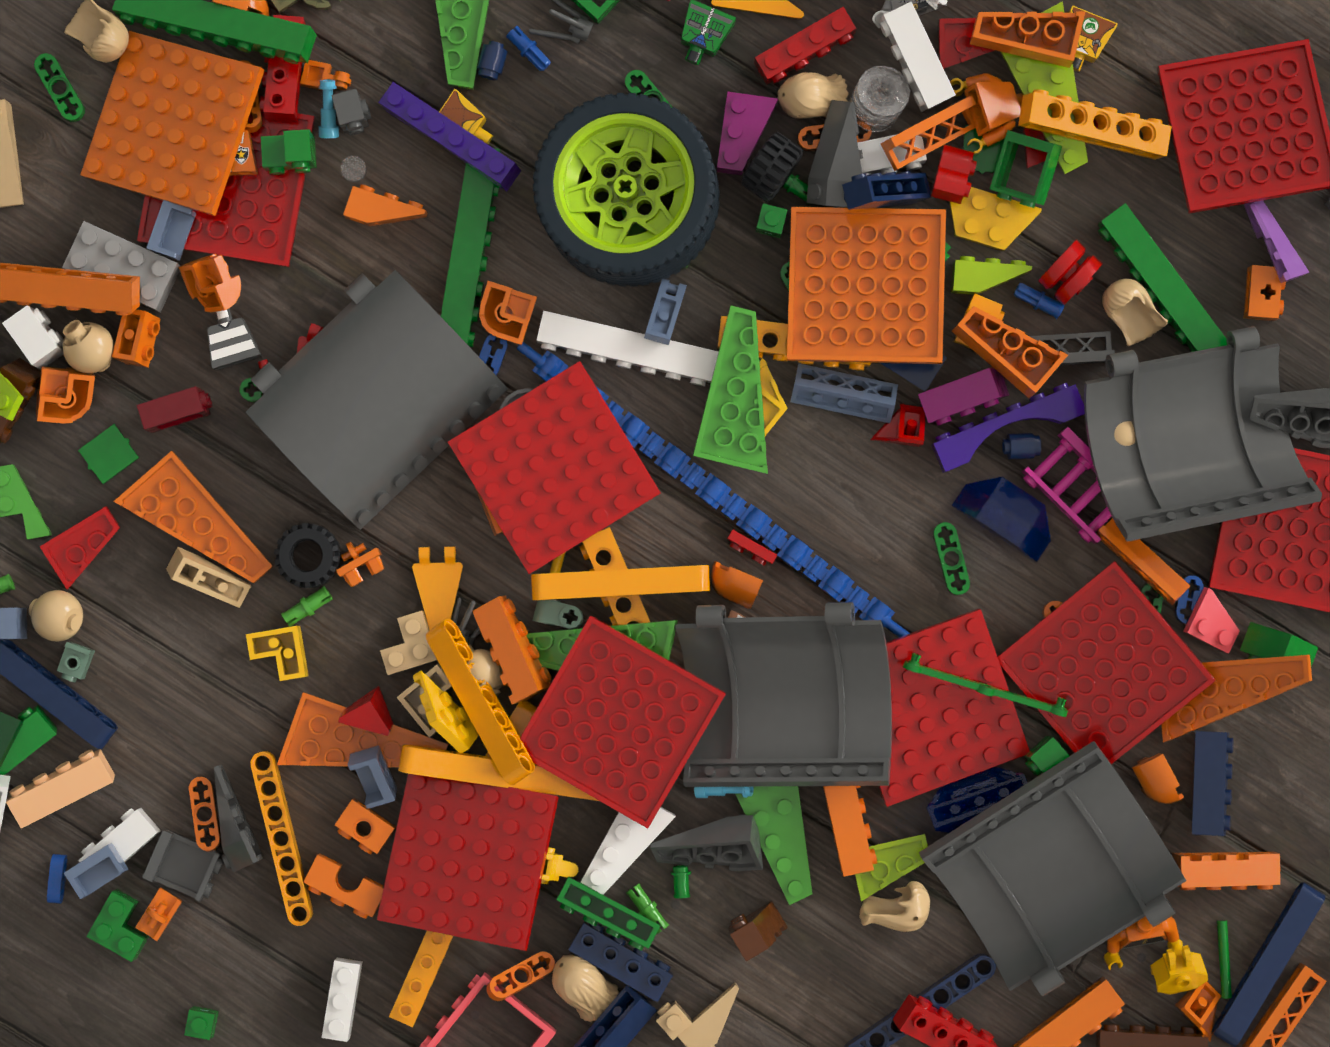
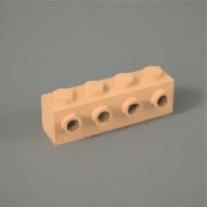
[6,749,115,828]

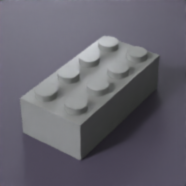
[62,221,181,313]

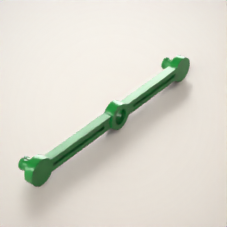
[903,653,1068,717]

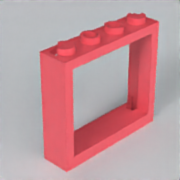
[419,972,557,1047]

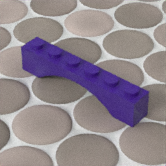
[378,82,521,192]
[931,383,1085,473]

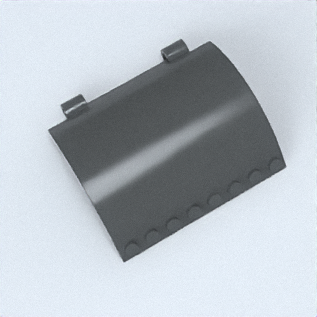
[246,270,508,530]
[1084,326,1322,542]
[675,602,892,787]
[919,741,1187,996]

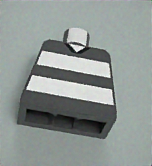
[207,309,262,371]

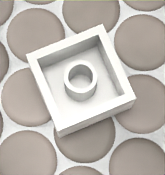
[2,305,64,369]

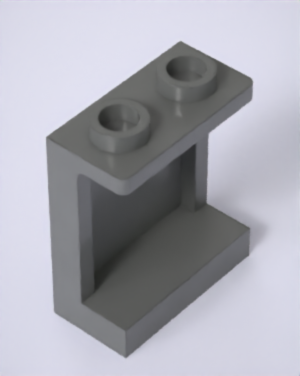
[142,829,224,902]

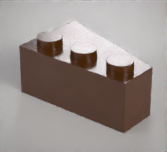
[0,358,41,444]
[728,901,788,962]

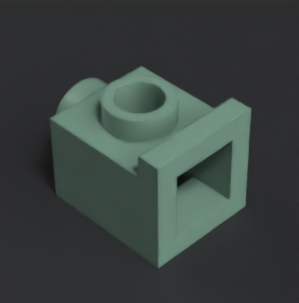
[57,642,95,683]

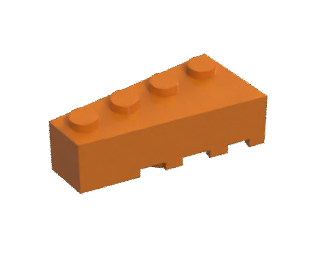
[970,11,1086,68]
[952,306,1068,399]
[472,595,552,705]
[1172,852,1280,890]

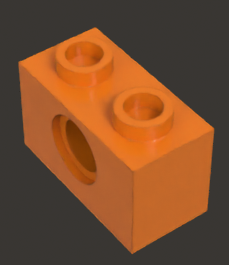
[335,798,396,855]

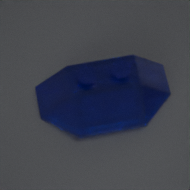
[951,477,1051,562]
[927,767,1028,833]

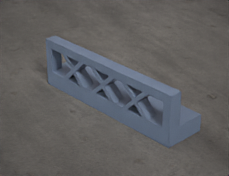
[790,363,898,423]

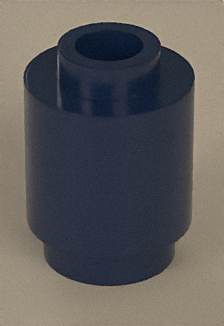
[477,41,508,81]
[1002,433,1041,459]

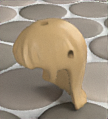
[64,0,129,63]
[778,72,849,119]
[1102,278,1168,347]
[859,881,930,932]
[552,954,619,1022]

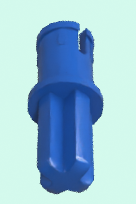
[506,26,551,71]
[1014,283,1065,319]

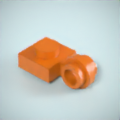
[300,60,352,91]

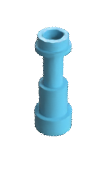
[318,79,339,138]
[694,787,754,798]

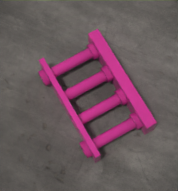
[1022,427,1112,544]

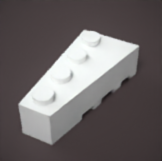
[879,2,956,112]
[580,807,676,895]

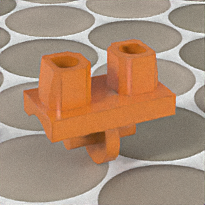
[336,542,384,587]
[135,888,182,941]

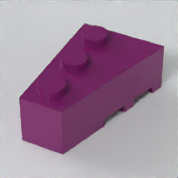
[716,92,778,175]
[918,367,1009,426]

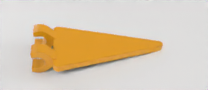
[711,0,804,19]
[412,547,463,630]

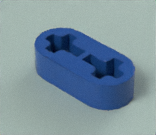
[479,334,508,376]
[1174,576,1203,624]
[47,854,67,904]

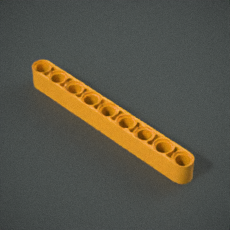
[398,745,599,801]

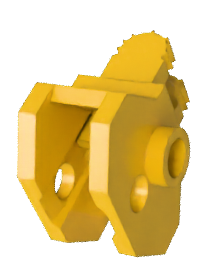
[541,847,579,884]
[1150,945,1208,995]

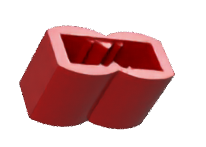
[931,145,977,204]

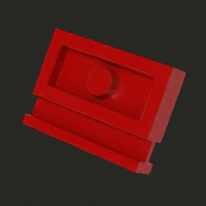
[727,530,777,566]

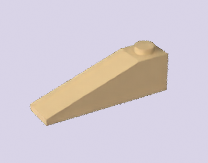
[0,99,24,208]

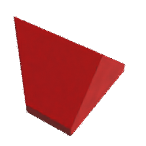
[870,404,925,447]
[338,686,393,736]

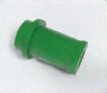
[783,174,809,204]
[671,865,691,898]

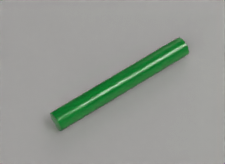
[1217,920,1232,999]

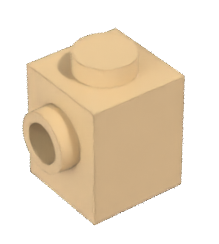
[656,1000,692,1040]

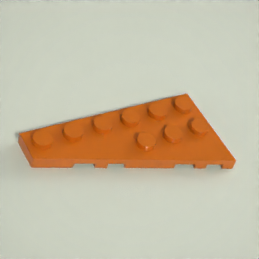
[113,451,274,583]
[1161,655,1312,743]
[277,692,449,767]

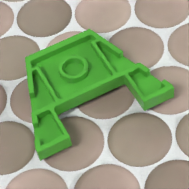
[0,464,52,540]

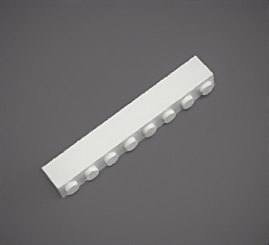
[536,311,718,386]

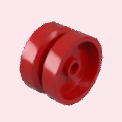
[1038,239,1102,305]

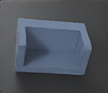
[147,200,196,261]
[0,608,27,639]
[348,745,397,809]
[64,843,128,899]

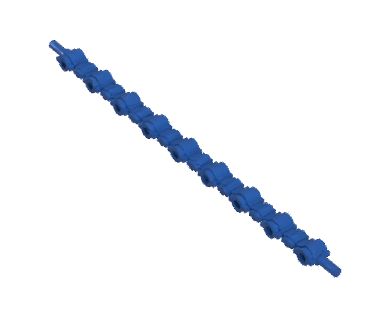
[517,342,910,638]

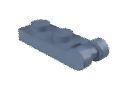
[644,279,687,345]

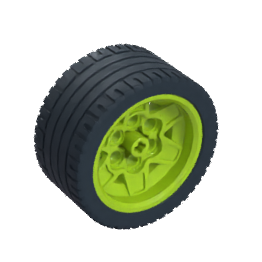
[533,93,720,287]

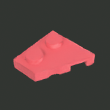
[1183,587,1240,654]

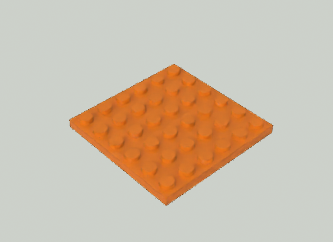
[80,31,265,216]
[787,207,946,364]

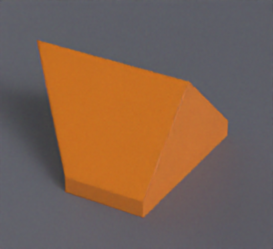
[1175,982,1221,1042]

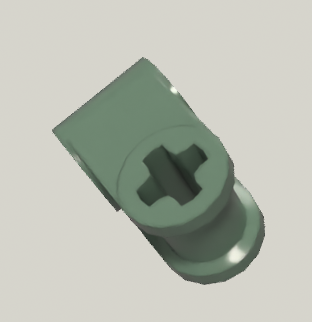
[532,599,584,629]

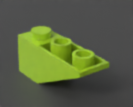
[951,256,1032,295]

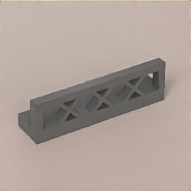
[1030,331,1115,366]

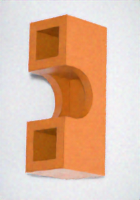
[303,853,384,919]

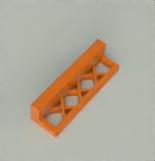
[880,95,976,171]
[1097,518,1190,605]
[1242,963,1327,1047]

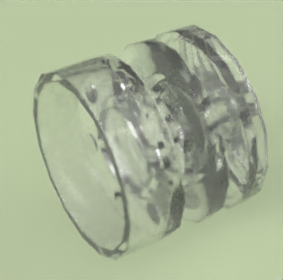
[849,66,910,132]

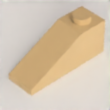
[166,547,251,608]
[677,983,739,1047]

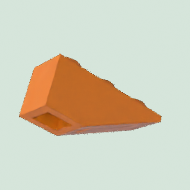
[343,184,428,226]

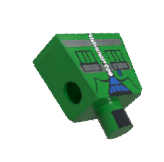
[681,0,736,65]

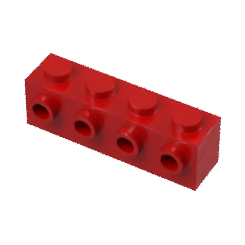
[754,6,856,85]
[260,15,306,123]
[892,994,998,1047]

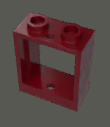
[137,386,213,433]

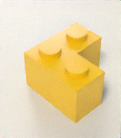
[246,626,309,681]

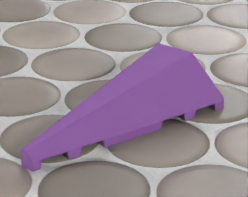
[1244,200,1309,283]

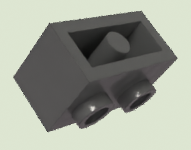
[331,89,372,135]

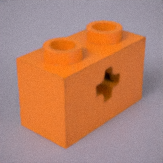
[1243,265,1286,321]

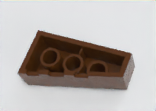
[1096,1024,1208,1047]

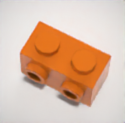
[112,310,160,368]

